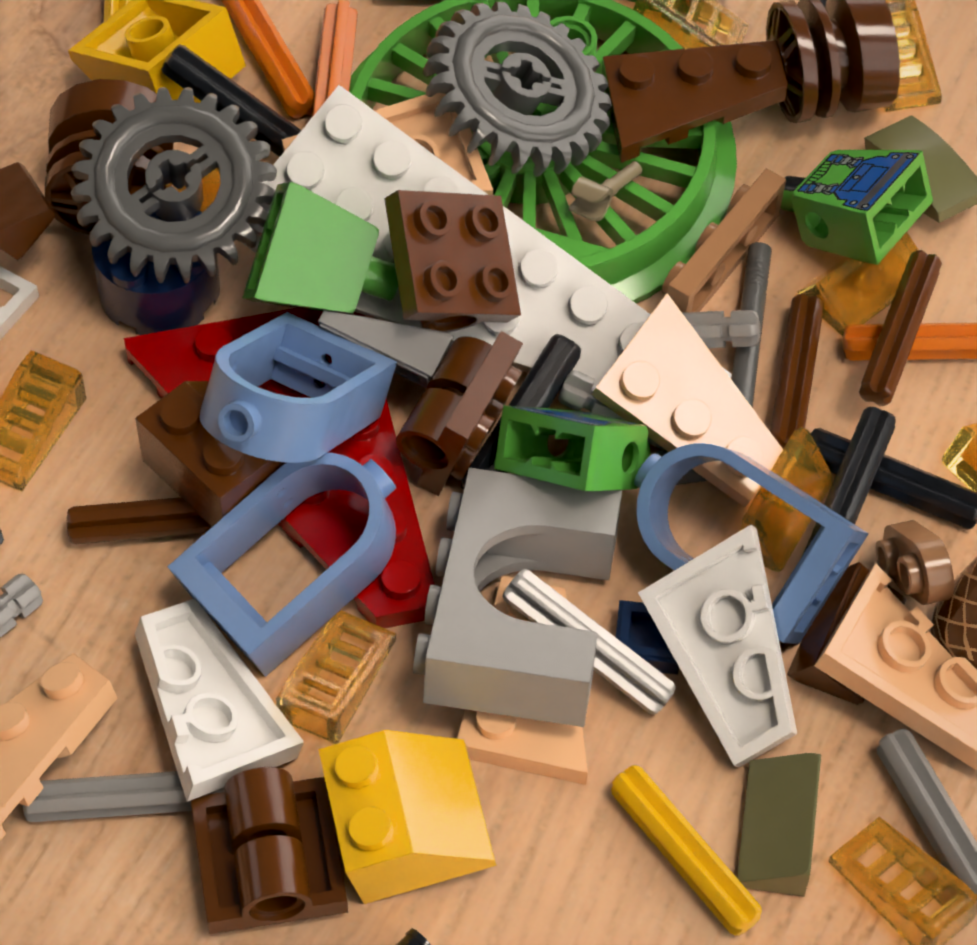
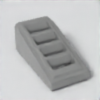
[318,310,454,388]

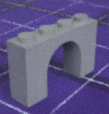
[413,468,622,727]

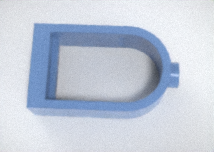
[199,312,397,463]
[634,443,869,644]
[167,453,397,677]

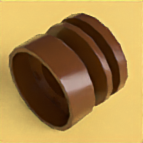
[766,0,900,123]
[44,79,174,235]

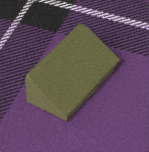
[737,753,821,897]

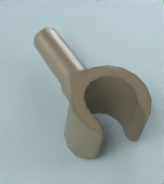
[569,161,642,221]

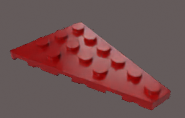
[124,308,435,630]

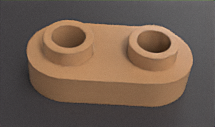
[876,520,954,605]

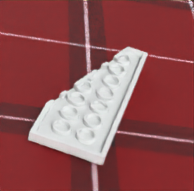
[241,85,732,385]

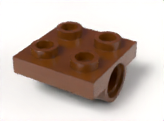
[384,190,521,332]
[396,331,523,496]
[191,767,348,934]

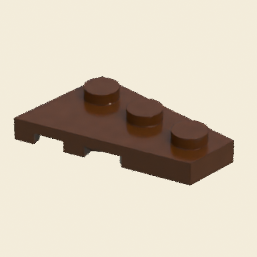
[602,40,788,163]

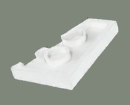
[638,525,797,767]
[135,598,304,802]

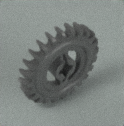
[423,1,612,177]
[71,87,277,283]

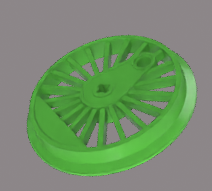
[350,0,737,304]

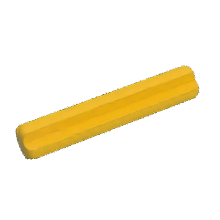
[611,765,762,936]

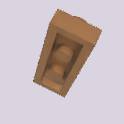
[662,168,786,312]

